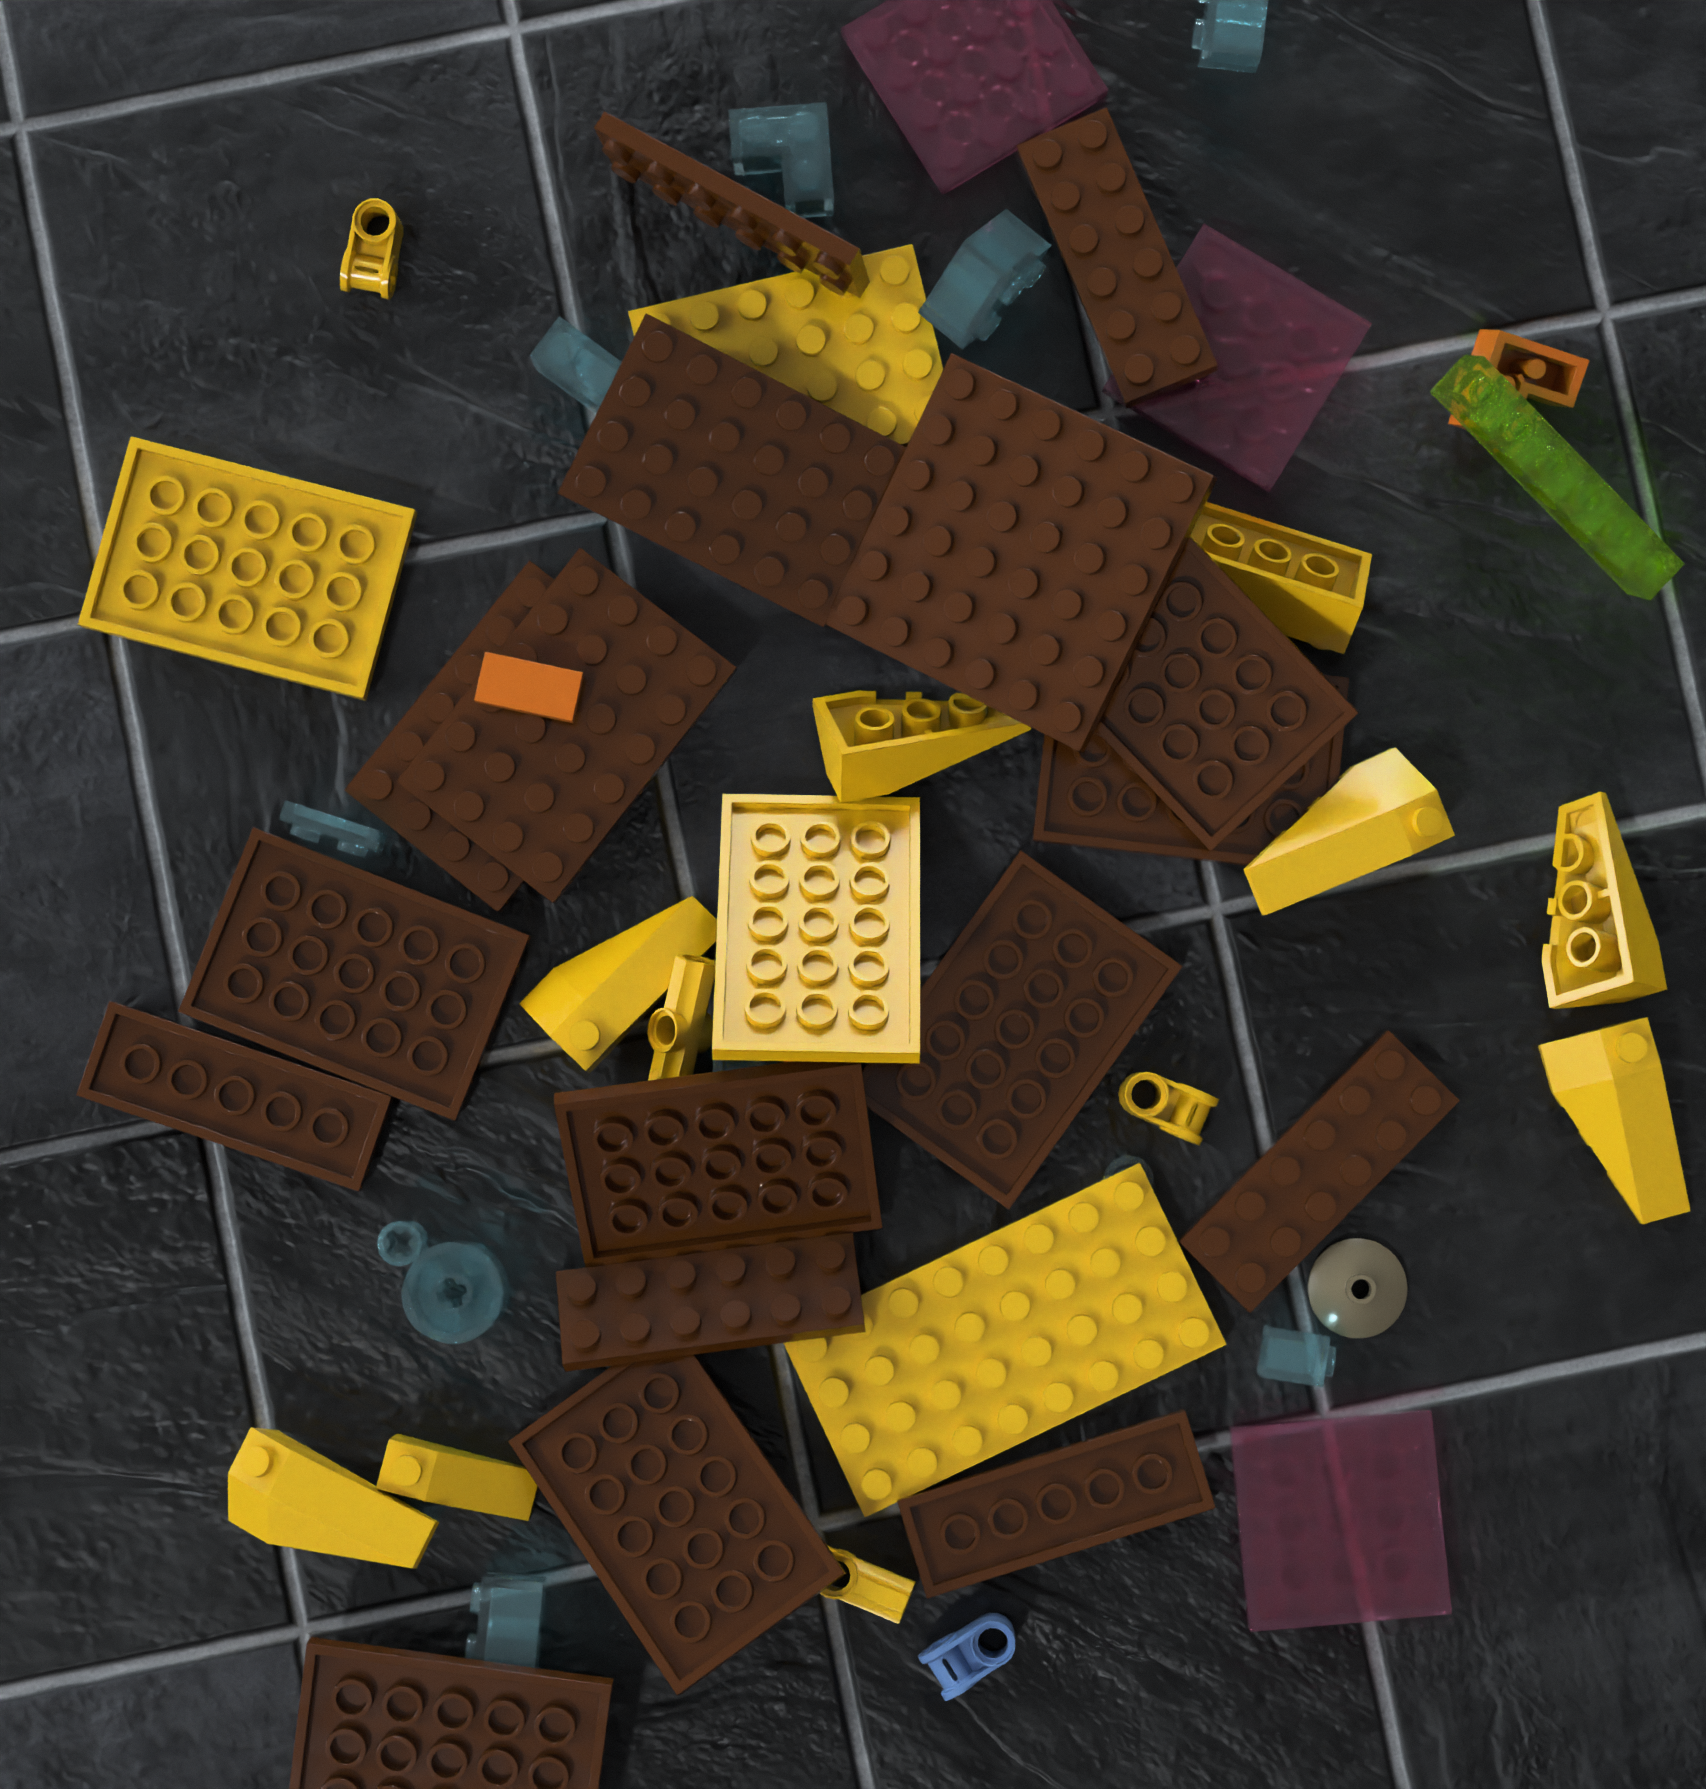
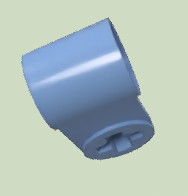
[918,1612,1015,1701]

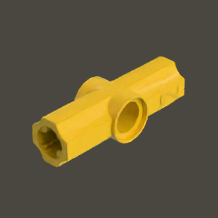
[647,953,716,1081]
[820,1545,916,1624]

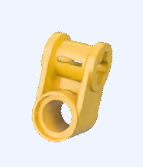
[340,198,403,300]
[1118,1072,1219,1146]

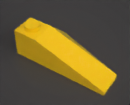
[519,896,717,1072]

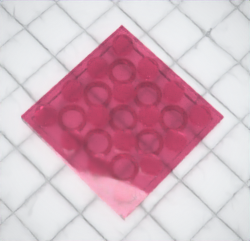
[841,0,1108,195]
[1102,224,1372,492]
[1229,1409,1452,1632]

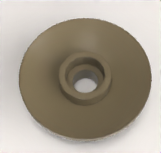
[1307,1238,1407,1338]

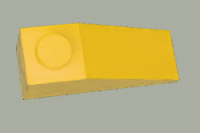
[376,1433,538,1521]

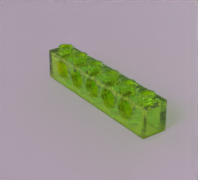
[1430,355,1685,600]

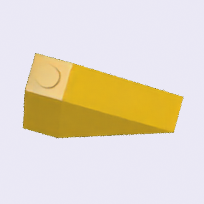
[813,690,1031,803]
[1243,747,1455,915]
[1541,791,1667,1009]
[1538,1017,1691,1224]
[228,1427,439,1569]

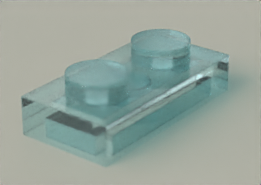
[279,800,387,858]

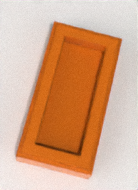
[474,652,584,723]

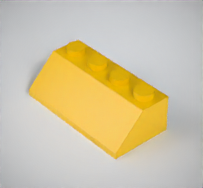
[1190,502,1372,654]

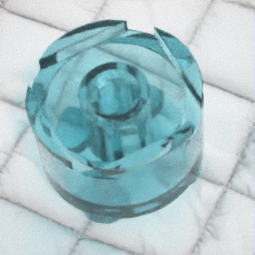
[401,1240,509,1344]

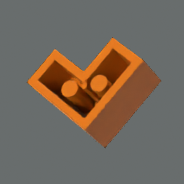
[1448,329,1589,441]

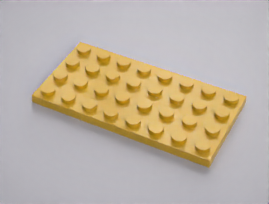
[783,1163,1227,1517]

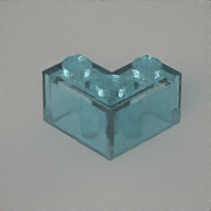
[728,102,834,218]
[918,209,1051,350]

